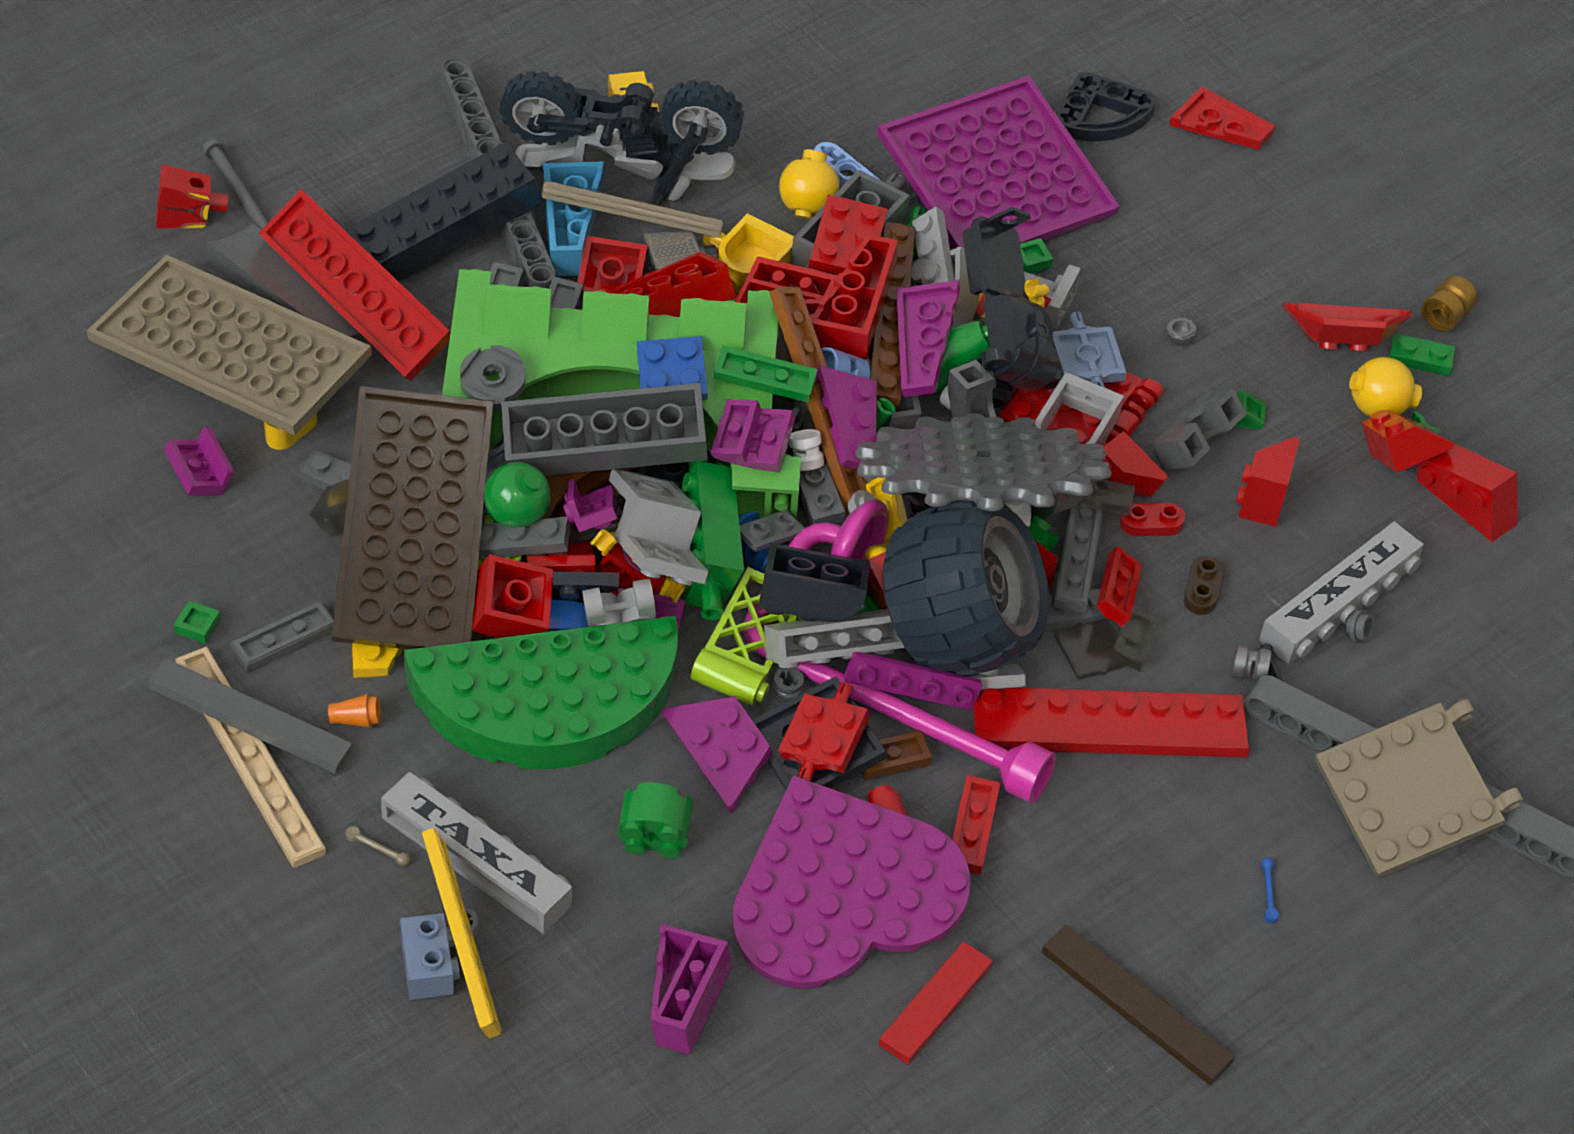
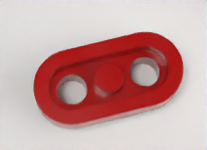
[1119,503,1185,536]

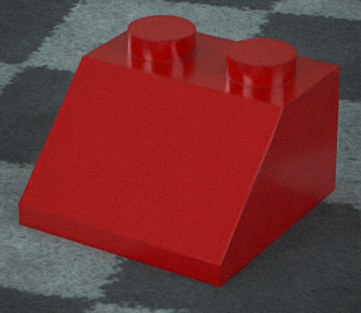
[1361,410,1454,473]
[1236,437,1300,527]
[472,554,553,638]

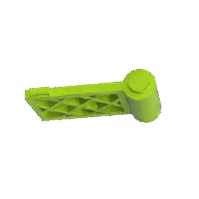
[690,567,804,706]

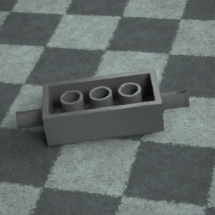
[790,170,910,276]

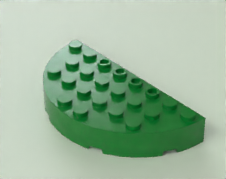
[404,616,678,770]

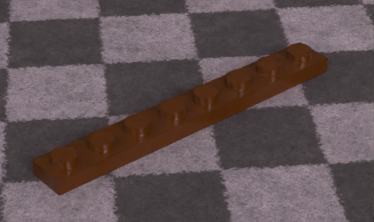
[870,221,915,408]

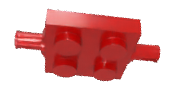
[778,682,870,781]

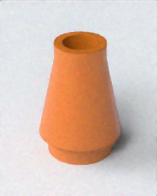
[328,693,381,728]

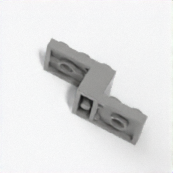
[609,469,708,585]

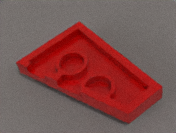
[1169,86,1276,150]

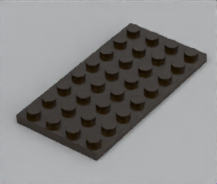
[332,386,493,649]

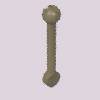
[346,826,410,866]

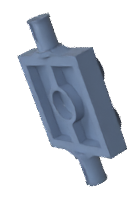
[1053,312,1126,388]

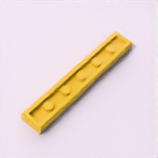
[422,828,502,1039]

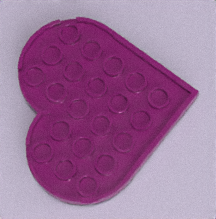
[733,776,970,989]

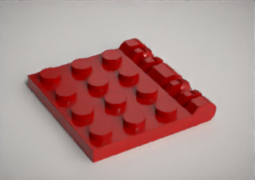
[999,371,1164,447]

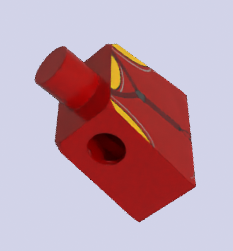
[155,165,228,229]

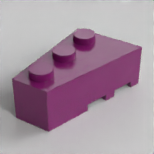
[651,924,732,1054]

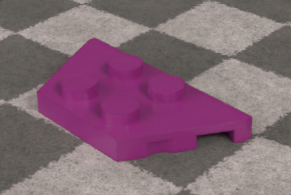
[662,696,773,813]

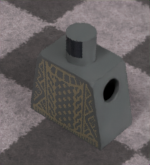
[642,231,718,273]

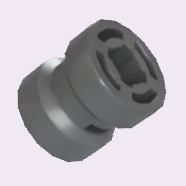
[1231,644,1271,682]

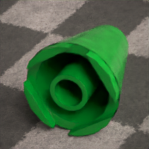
[934,320,990,395]

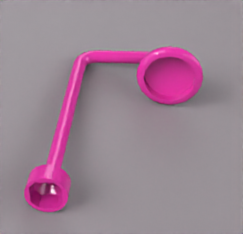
[743,499,1056,804]

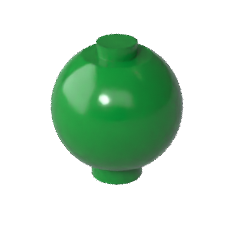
[484,462,551,528]

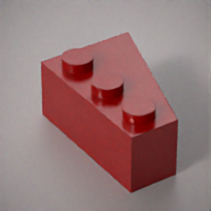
[735,256,837,325]
[1417,443,1518,543]

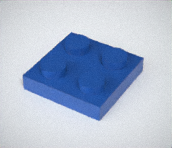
[636,336,708,400]

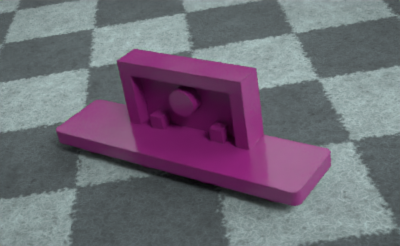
[843,651,982,710]

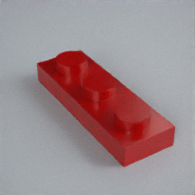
[1097,545,1142,627]
[952,775,1001,875]

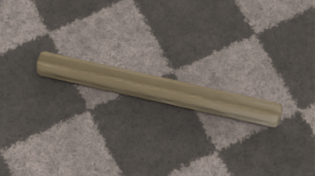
[542,181,723,238]

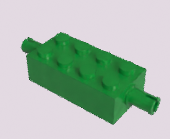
[680,456,744,620]

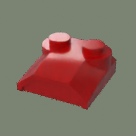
[577,236,648,297]

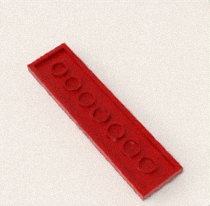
[258,189,451,382]

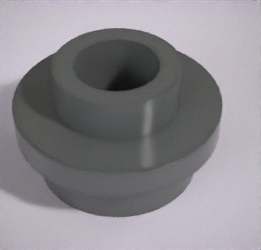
[1346,609,1375,643]

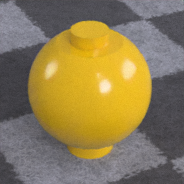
[779,150,839,220]
[1349,357,1422,417]

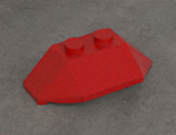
[1282,302,1411,351]

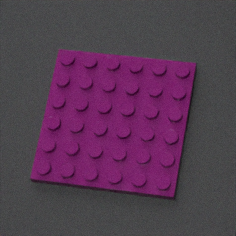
[876,76,1120,249]

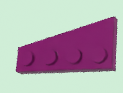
[896,280,961,397]

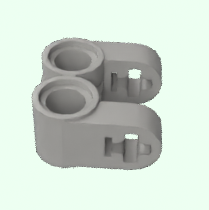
[582,578,656,627]

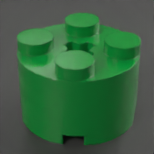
[617,782,694,859]

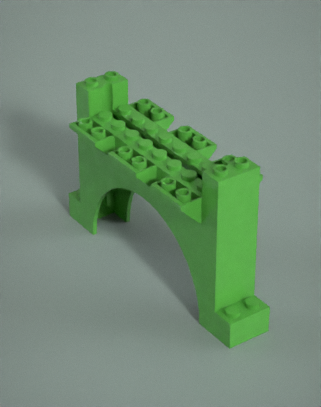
[442,269,801,519]

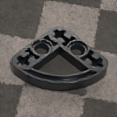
[1056,72,1156,142]

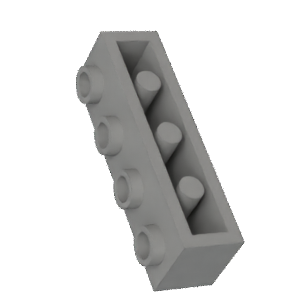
[764,609,905,668]

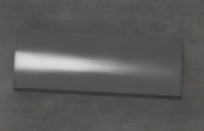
[206,224,366,342]

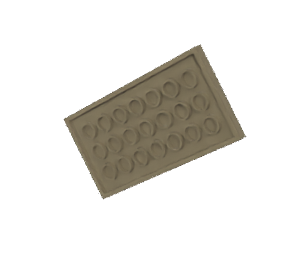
[87,255,372,435]

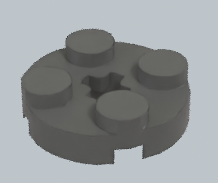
[460,345,526,411]

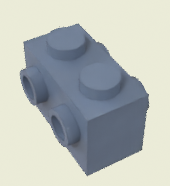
[400,913,460,1000]

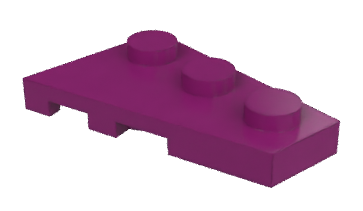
[816,365,877,469]

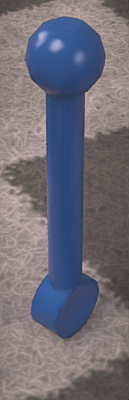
[1261,857,1279,924]

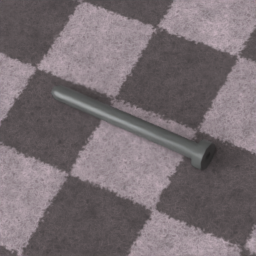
[202,138,268,229]

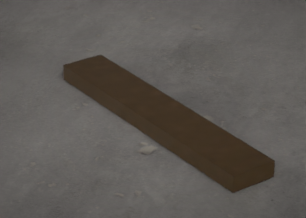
[1041,925,1235,1085]

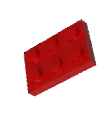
[808,194,888,275]

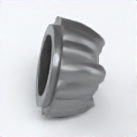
[1166,318,1197,345]

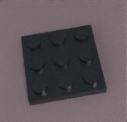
[752,676,887,790]

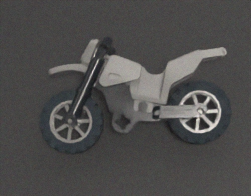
[499,71,744,206]

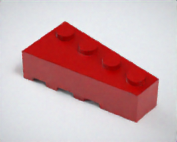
[810,234,898,359]
[606,251,737,317]

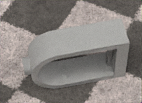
[1035,372,1124,445]

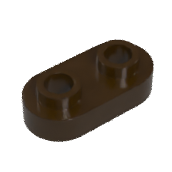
[1184,556,1224,615]

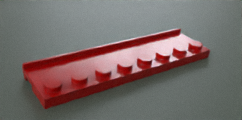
[973,688,1250,758]

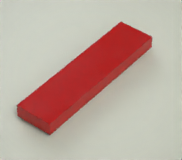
[879,941,993,1065]

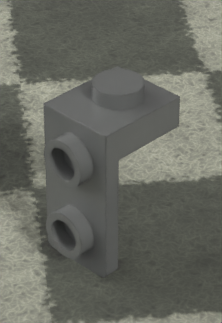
[740,510,804,552]

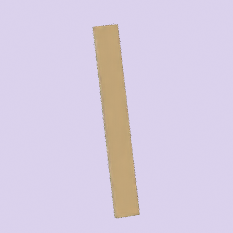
[175,646,326,869]

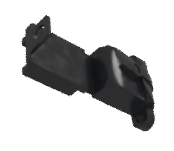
[962,207,1063,392]

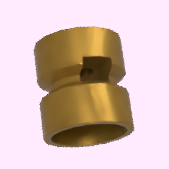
[1421,276,1478,332]

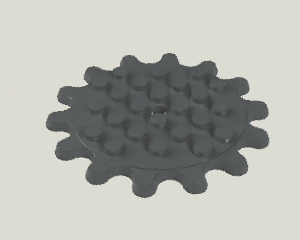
[855,413,1111,511]

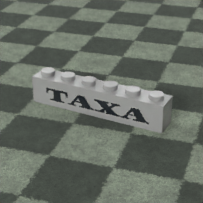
[1259,521,1424,665]
[381,772,572,934]

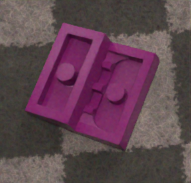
[711,399,795,472]

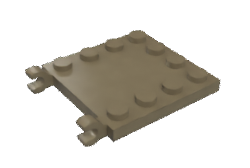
[1315,699,1523,879]

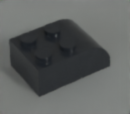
[758,543,871,622]

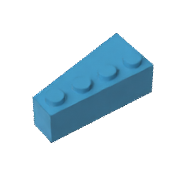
[543,162,604,277]

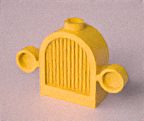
[702,213,794,293]

